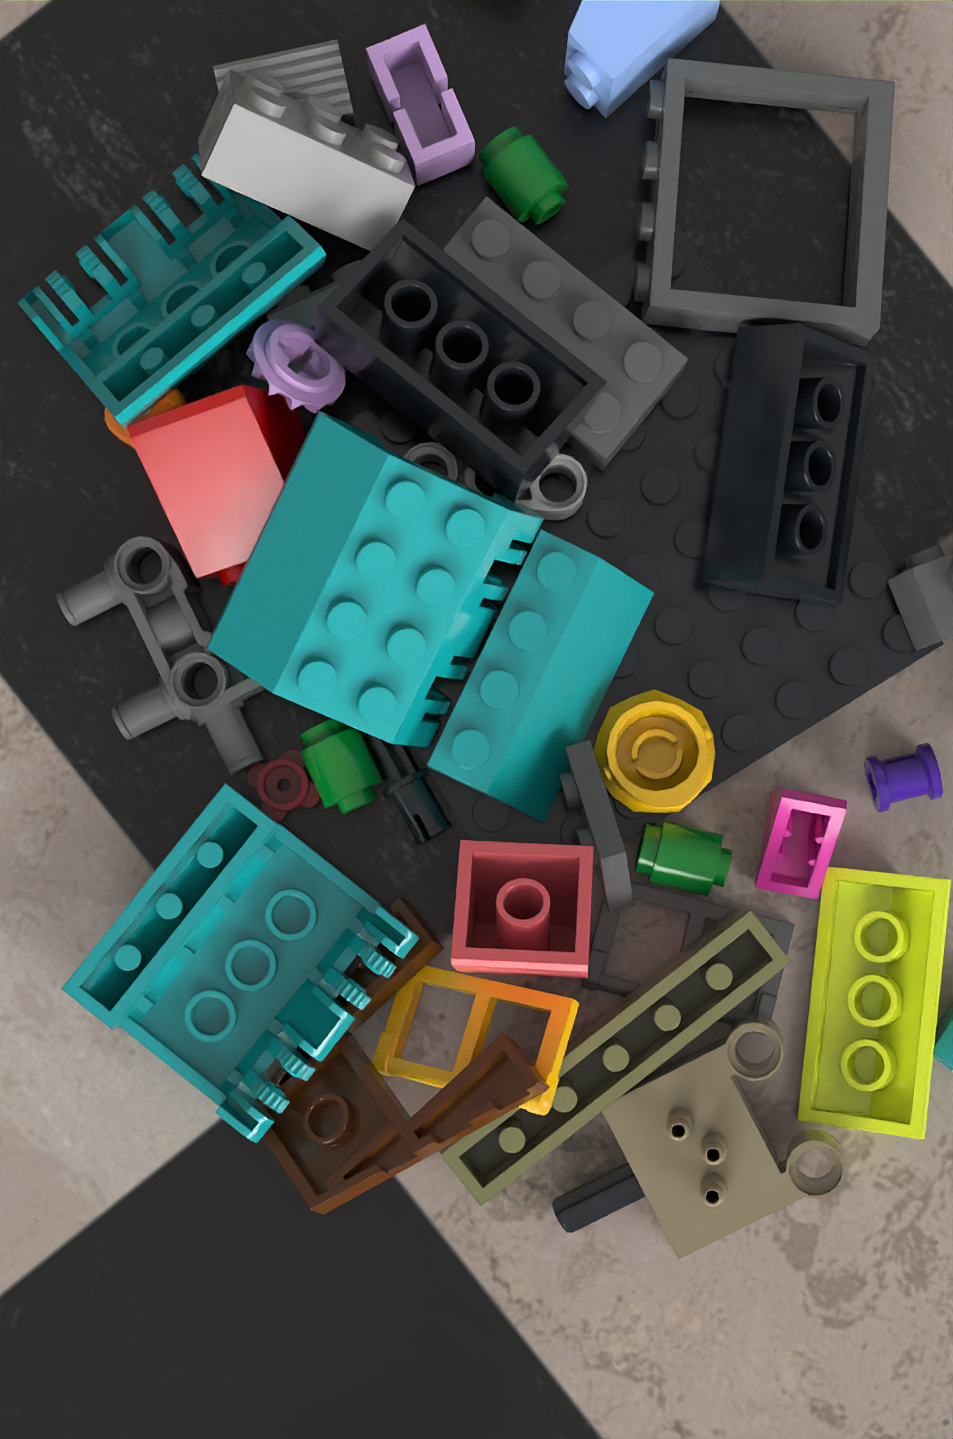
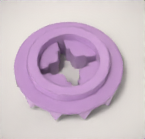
[246,319,345,414]

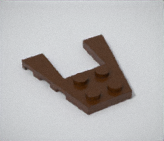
[256,897,550,1215]

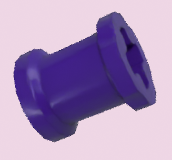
[864,742,943,813]

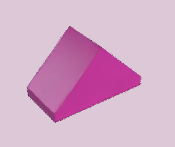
[755,788,847,899]

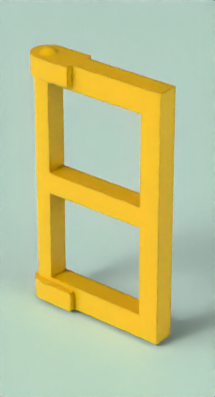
[372,965,579,1116]

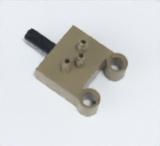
[552,1014,845,1259]

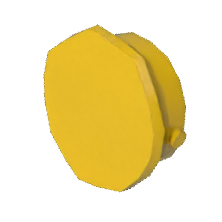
[594,689,715,813]

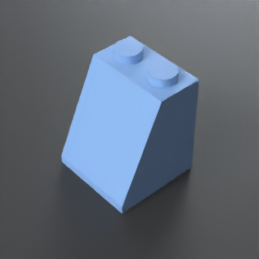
[564,0,721,118]

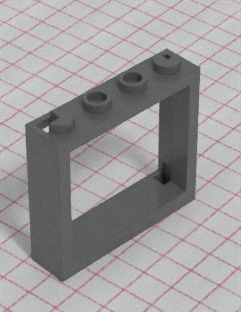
[633,58,895,346]

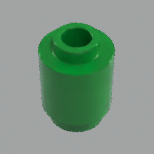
[478,126,569,225]
[299,719,383,815]
[634,820,732,897]

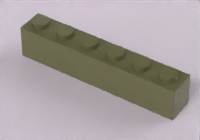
[440,905,791,1207]

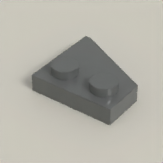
[558,740,634,912]

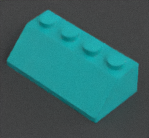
[427,530,654,823]

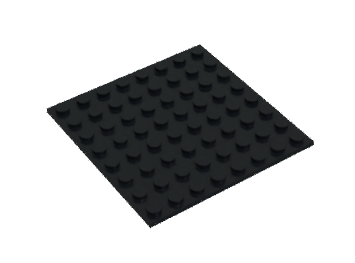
[345,220,944,846]

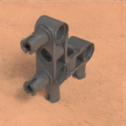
[56,536,266,775]

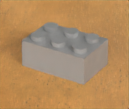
[198,69,415,251]

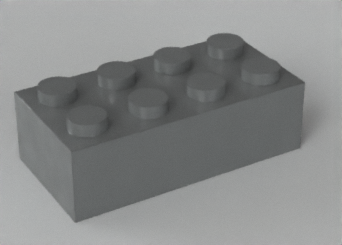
[442,196,688,471]

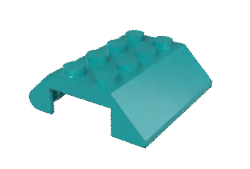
[17,151,326,430]
[207,411,544,747]
[61,783,420,1143]

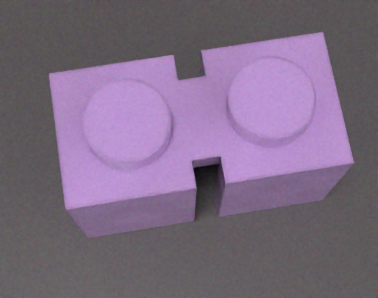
[366,24,475,186]

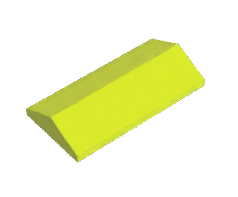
[797,867,951,1139]

